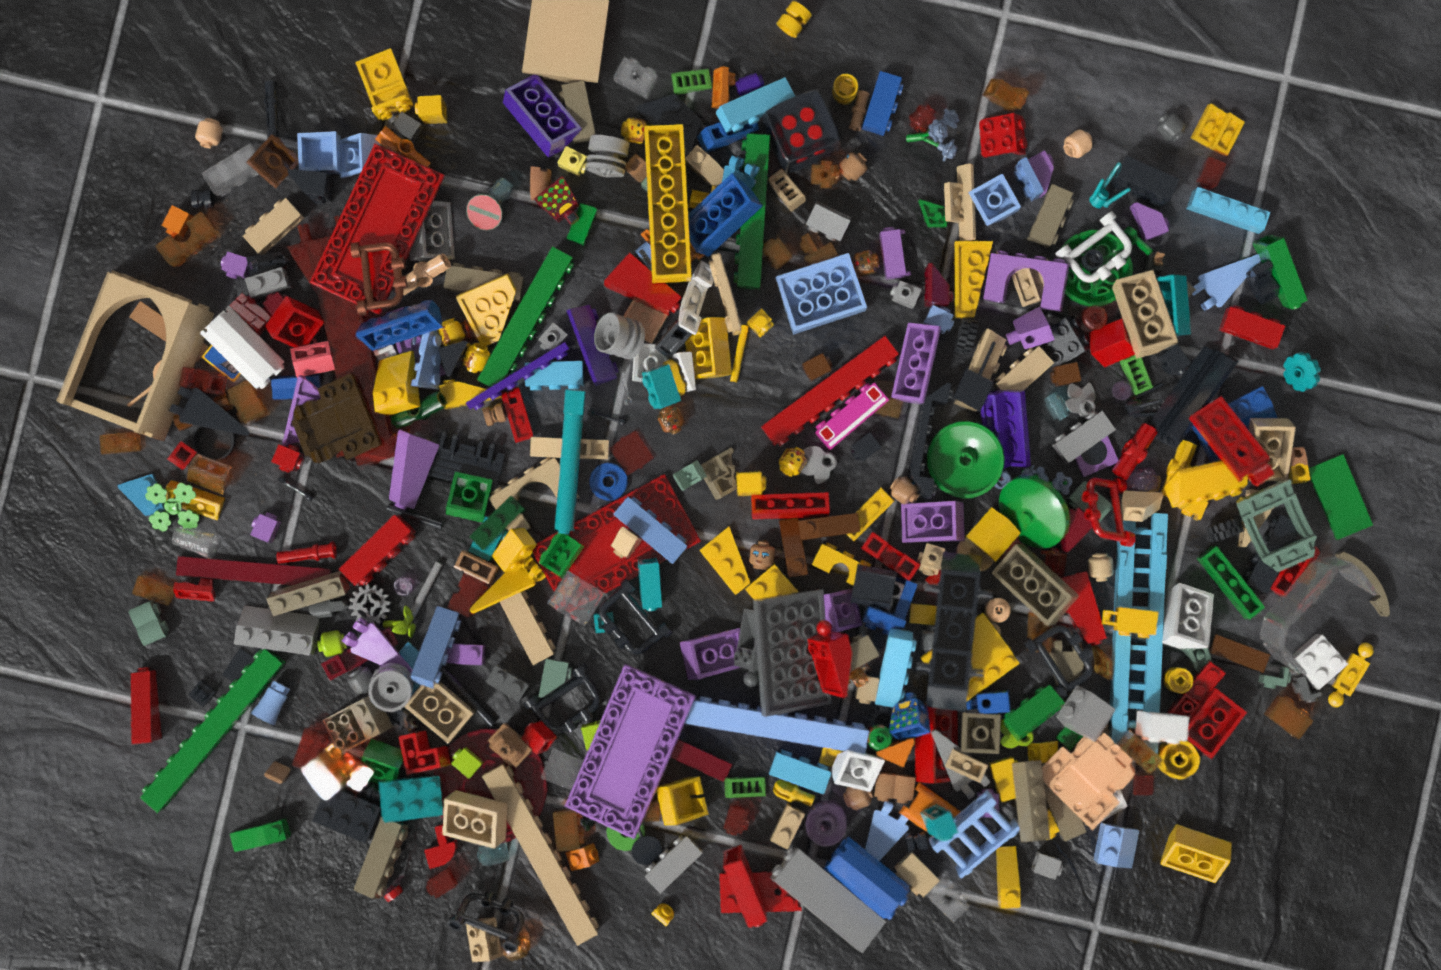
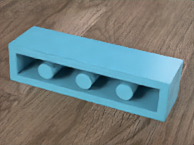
[716,78,795,133]
[1186,187,1270,234]
[875,628,916,707]

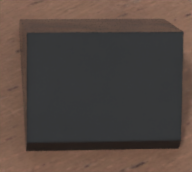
[438,341,470,379]

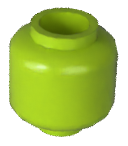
[317,630,347,657]

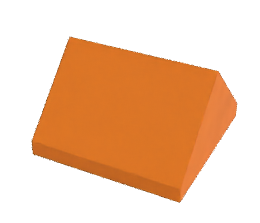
[874,738,914,767]

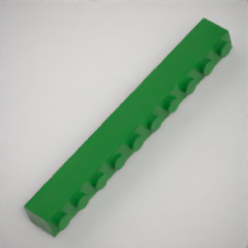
[140,649,286,813]

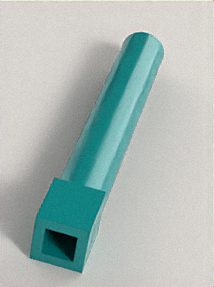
[555,390,586,534]

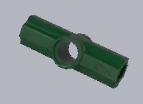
[390,391,447,429]

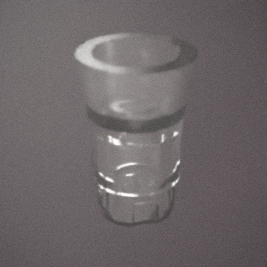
[172,527,219,559]

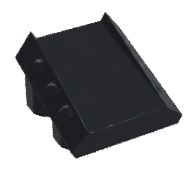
[850,564,896,610]

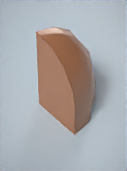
[530,166,551,200]

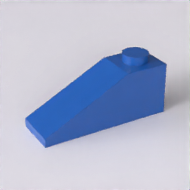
[697,122,760,153]

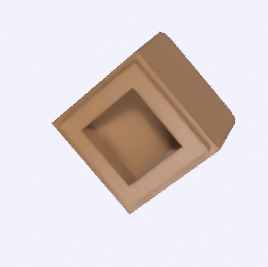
[624,153,647,182]
[264,761,291,784]

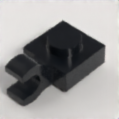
[387,707,422,733]

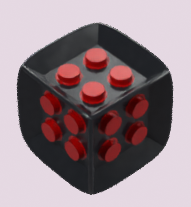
[763,89,841,173]

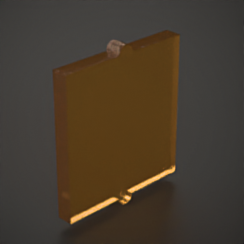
[874,379,902,419]

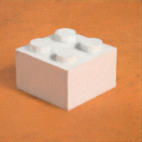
[1287,634,1348,689]
[1135,711,1189,744]

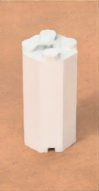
[200,306,284,389]

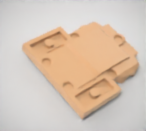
[1042,733,1135,831]

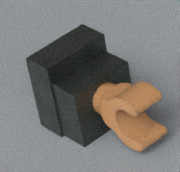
[1143,252,1166,274]

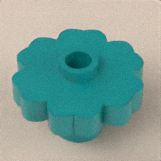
[1283,352,1321,392]

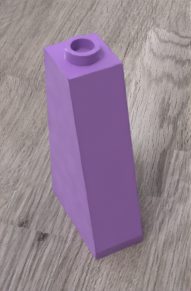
[389,430,439,510]

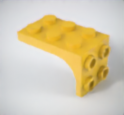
[356,48,414,120]

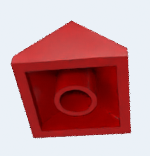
[1089,318,1135,367]

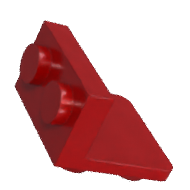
[979,113,1027,157]

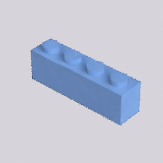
[613,497,688,564]
[411,606,461,688]

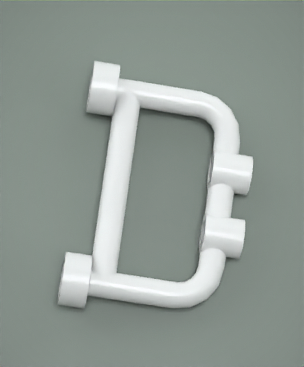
[1055,211,1132,282]

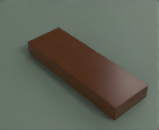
[1209,634,1270,673]

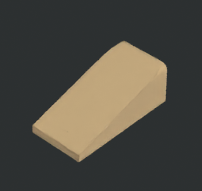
[945,749,988,783]

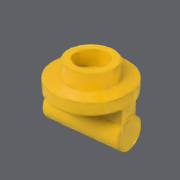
[651,903,674,926]

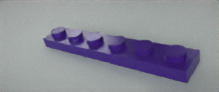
[466,342,569,411]

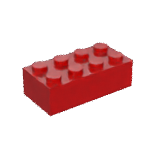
[339,515,416,586]

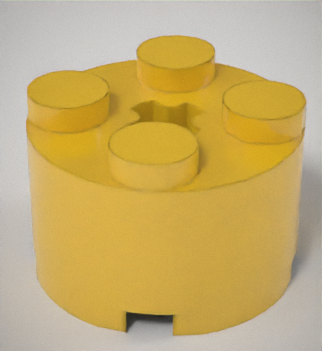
[1157,740,1200,779]

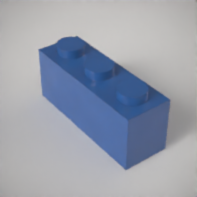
[862,71,904,136]

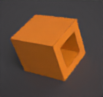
[162,205,194,237]

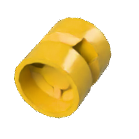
[776,1,812,38]
[832,74,858,104]
[1162,667,1193,693]

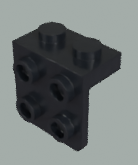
[1040,314,1090,368]

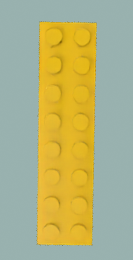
[644,124,691,283]

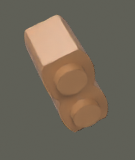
[874,772,915,804]

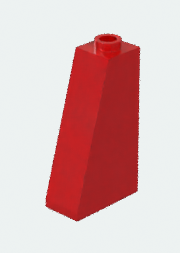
[604,253,682,316]
[1061,571,1107,646]
[131,667,162,744]
[723,844,767,928]

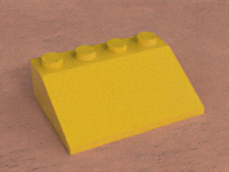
[920,613,1020,702]

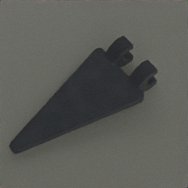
[169,387,250,436]

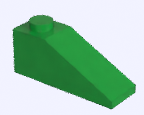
[230,818,291,852]

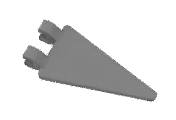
[931,729,990,799]

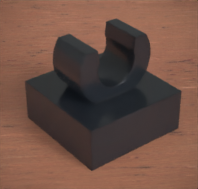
[188,680,216,707]

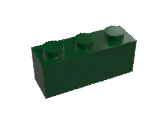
[469,495,526,551]

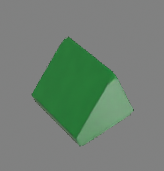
[567,204,598,246]

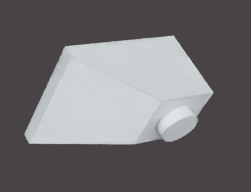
[831,750,885,792]

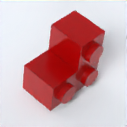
[399,731,451,775]

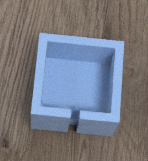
[297,131,342,175]

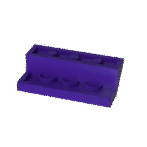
[981,390,1031,469]

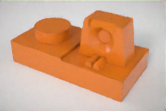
[712,66,736,109]

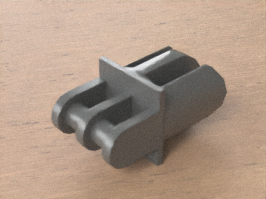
[309,598,348,618]

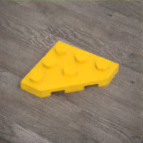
[456,273,517,346]

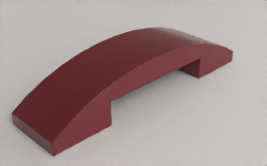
[321,627,399,681]

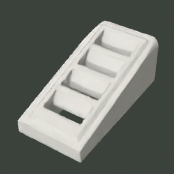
[672,352,696,392]

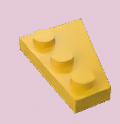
[699,527,750,595]

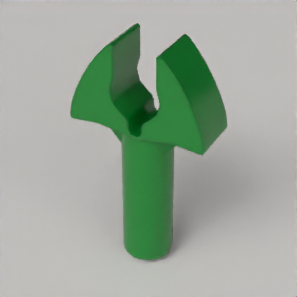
[1123,226,1153,255]

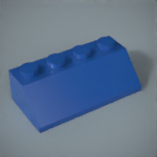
[688,173,763,256]
[356,300,443,351]

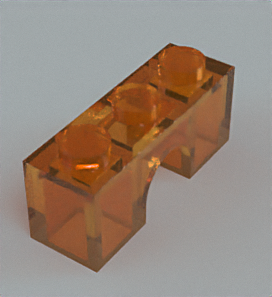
[155,212,220,267]

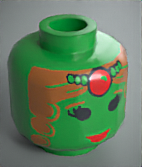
[867,724,892,751]

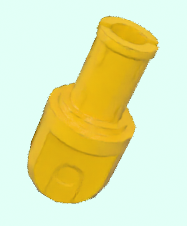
[773,779,815,807]

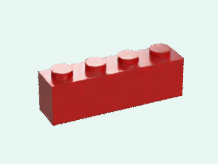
[751,493,829,519]

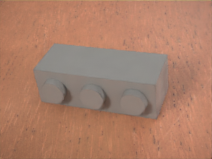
[1052,411,1116,464]
[644,834,703,894]

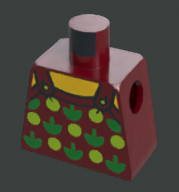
[534,176,580,225]

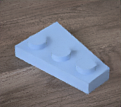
[411,331,442,390]

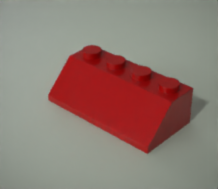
[915,703,958,783]

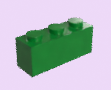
[1003,685,1065,742]

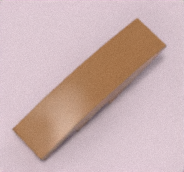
[130,301,209,362]

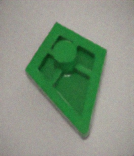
[918,200,947,228]

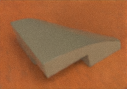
[701,447,737,500]

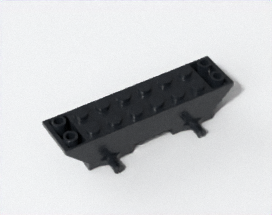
[916,552,993,711]

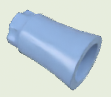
[251,681,290,725]

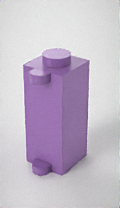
[879,227,911,280]

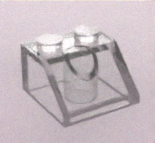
[548,571,606,626]

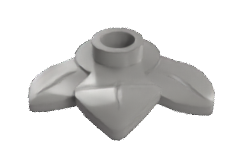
[1065,383,1096,418]
[801,446,837,484]

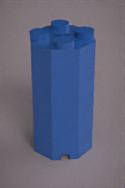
[823,837,910,920]

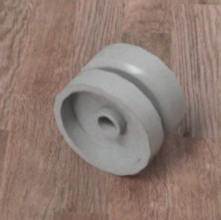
[368,663,413,712]

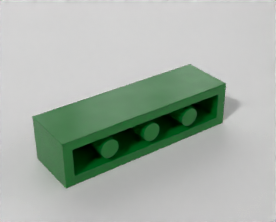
[1196,546,1265,619]

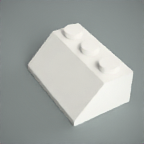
[1162,583,1214,648]

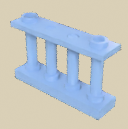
[928,790,1019,878]

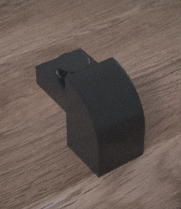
[1246,261,1279,305]

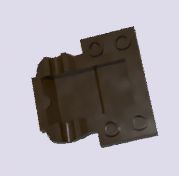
[291,373,382,463]

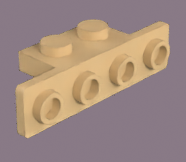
[944,163,976,241]

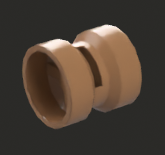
[482,403,507,427]

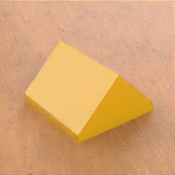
[966,507,1021,562]

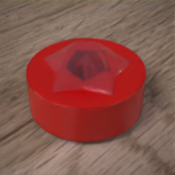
[384,885,403,902]

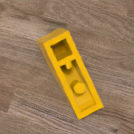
[439,379,502,410]
[996,846,1021,908]

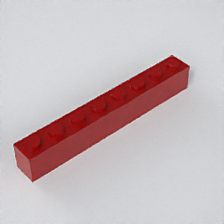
[761,336,899,446]

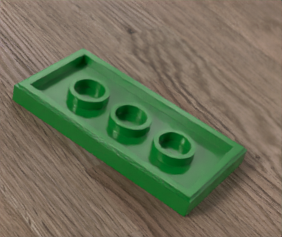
[1309,454,1373,540]

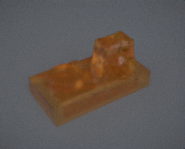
[99,432,141,455]
[132,576,174,606]
[848,663,869,688]

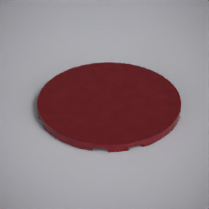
[433,728,548,844]

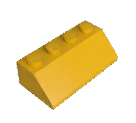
[1164,456,1248,508]

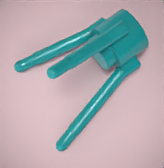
[1089,162,1131,209]

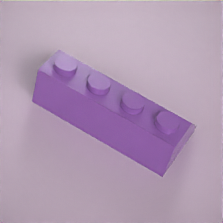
[891,323,941,404]

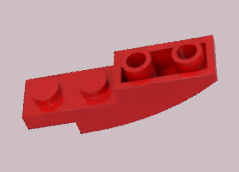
[1167,660,1226,719]

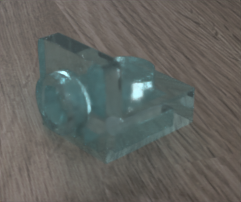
[477,842,510,866]

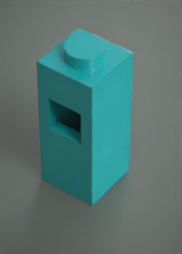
[638,558,662,611]

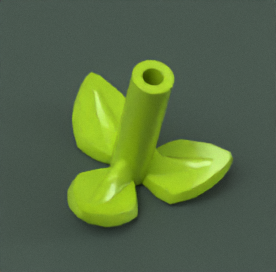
[383,605,415,638]

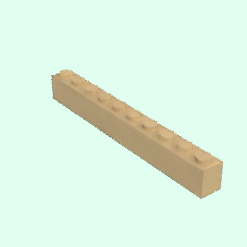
[482,762,599,946]

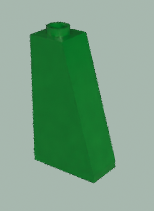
[1252,234,1308,310]

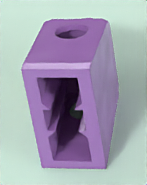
[1006,307,1054,349]

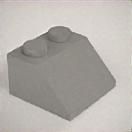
[1056,686,1115,742]

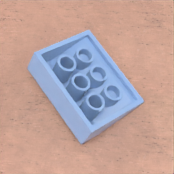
[776,253,867,335]

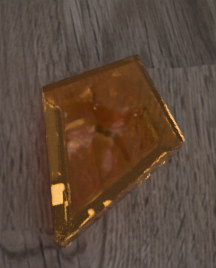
[1092,645,1113,680]

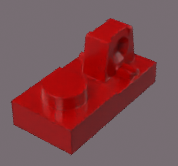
[173,578,216,602]

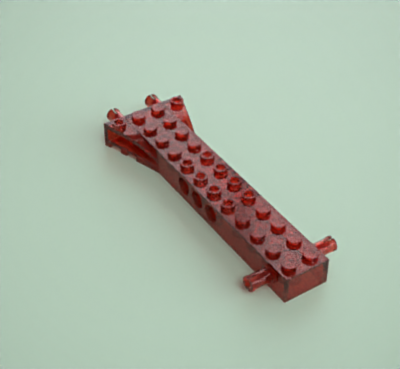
[287,215,411,467]

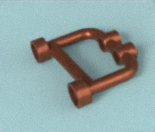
[350,242,408,315]

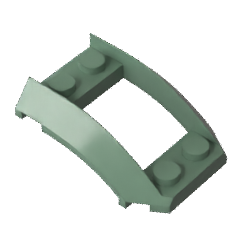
[1236,479,1317,572]

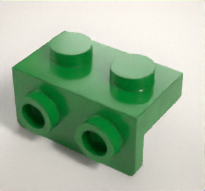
[539,532,584,578]

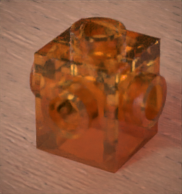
[811,161,841,188]

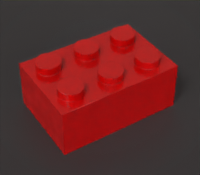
[1187,688,1247,759]

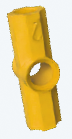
[1161,440,1197,497]

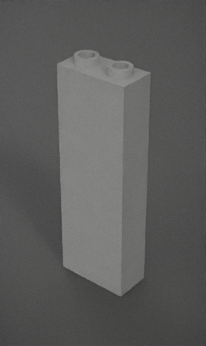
[770,847,886,953]

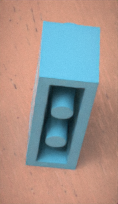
[525,361,584,391]
[769,749,832,794]

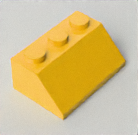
[685,317,732,380]
[1160,824,1232,883]

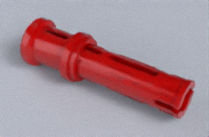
[276,541,337,564]

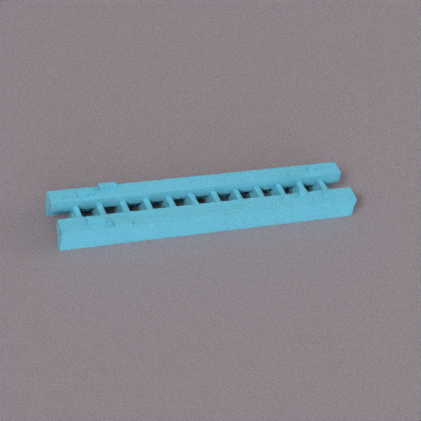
[1108,512,1168,766]

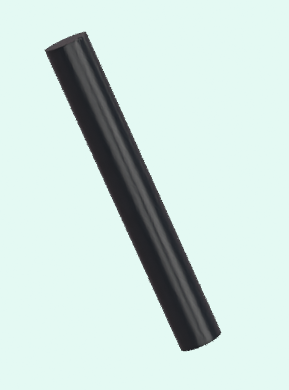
[386,504,443,530]

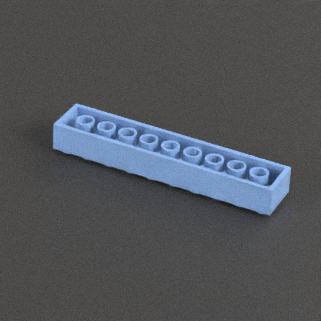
[685,696,869,754]

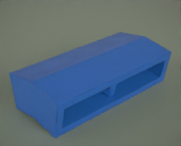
[271,374,322,400]

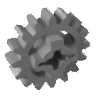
[349,584,392,624]

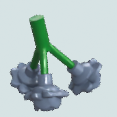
[906,109,959,161]

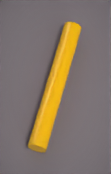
[730,325,749,383]

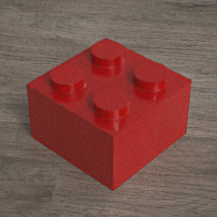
[265,296,324,348]

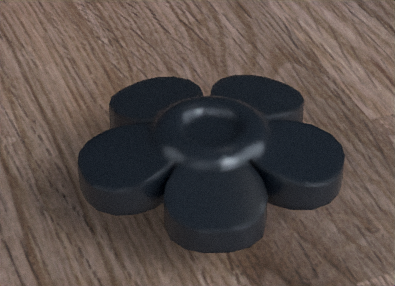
[580,814,595,831]

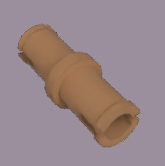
[849,90,870,131]

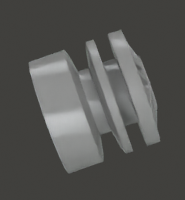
[585,135,630,177]
[594,313,645,359]

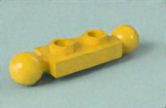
[1328,642,1374,707]

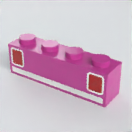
[815,383,889,450]

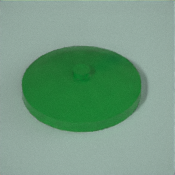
[927,421,1005,498]
[999,475,1070,548]

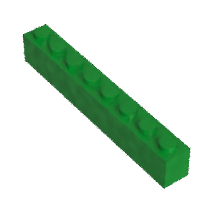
[734,134,770,290]
[477,246,575,390]

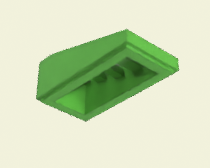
[671,69,712,95]
[1120,355,1153,395]
[724,777,766,798]

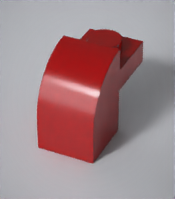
[424,823,458,869]

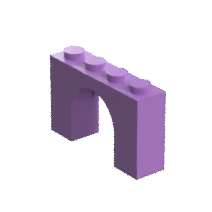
[983,251,1070,312]

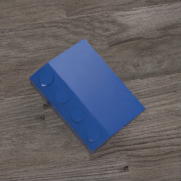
[1192,386,1277,463]

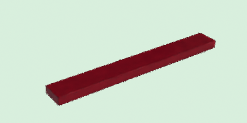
[176,556,331,585]

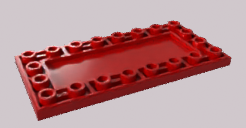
[309,143,445,315]
[532,474,701,615]

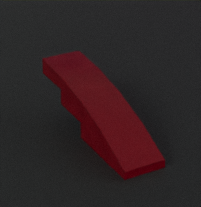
[670,738,732,782]

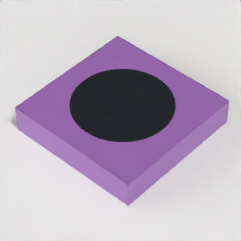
[1075,436,1118,477]

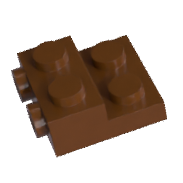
[246,134,299,189]

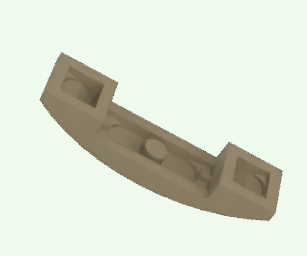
[1335,552,1390,617]

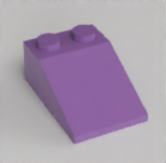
[901,501,965,543]
[680,628,740,680]

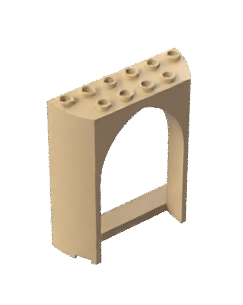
[56,270,214,441]

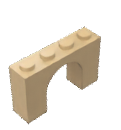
[489,457,579,531]

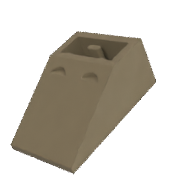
[322,696,393,754]

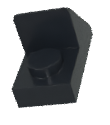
[654,320,692,359]

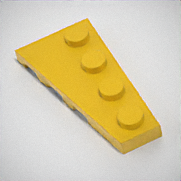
[954,241,993,318]

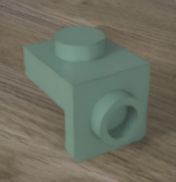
[673,460,707,491]
[1258,667,1291,689]

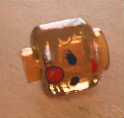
[852,249,880,277]
[657,405,685,435]

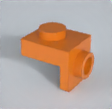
[566,843,599,871]

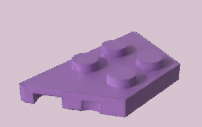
[282,375,321,446]

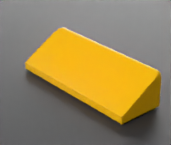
[166,480,225,520]

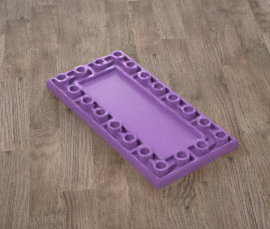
[565,664,696,839]

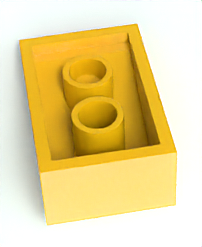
[373,351,420,416]

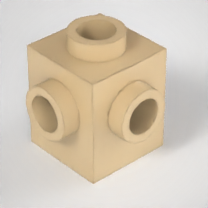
[917,543,945,576]

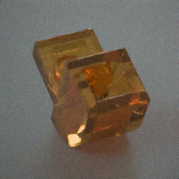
[983,78,1029,112]
[800,233,839,266]

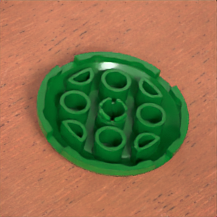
[1057,230,1133,307]

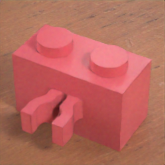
[290,339,335,378]

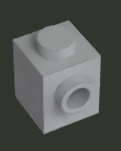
[890,281,921,309]
[538,322,569,353]

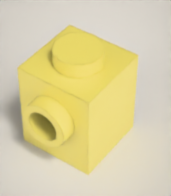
[557,146,587,177]

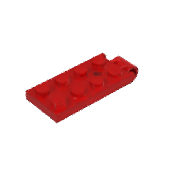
[1189,396,1274,486]
[719,872,802,913]

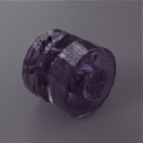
[805,800,847,846]

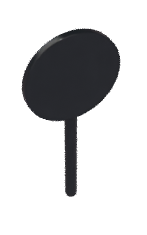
[631,829,662,865]

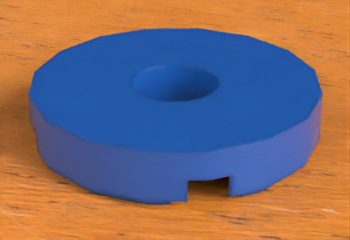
[589,463,628,501]

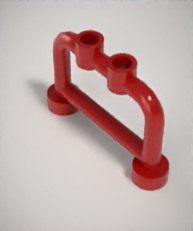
[1082,478,1136,547]

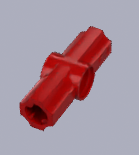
[1112,423,1157,480]

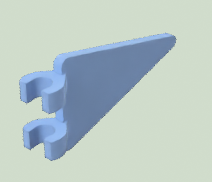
[1192,254,1261,311]
[865,801,909,861]

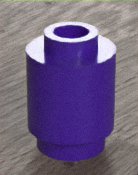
[735,73,764,96]

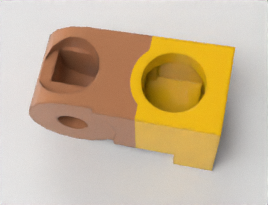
[1288,447,1310,484]

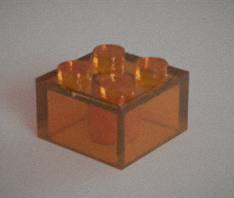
[301,744,356,800]

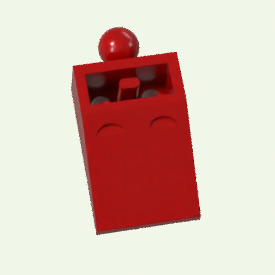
[807,620,852,698]

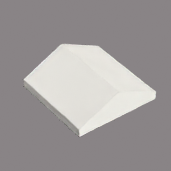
[632,343,669,383]

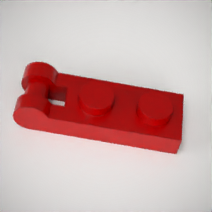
[501,387,534,443]

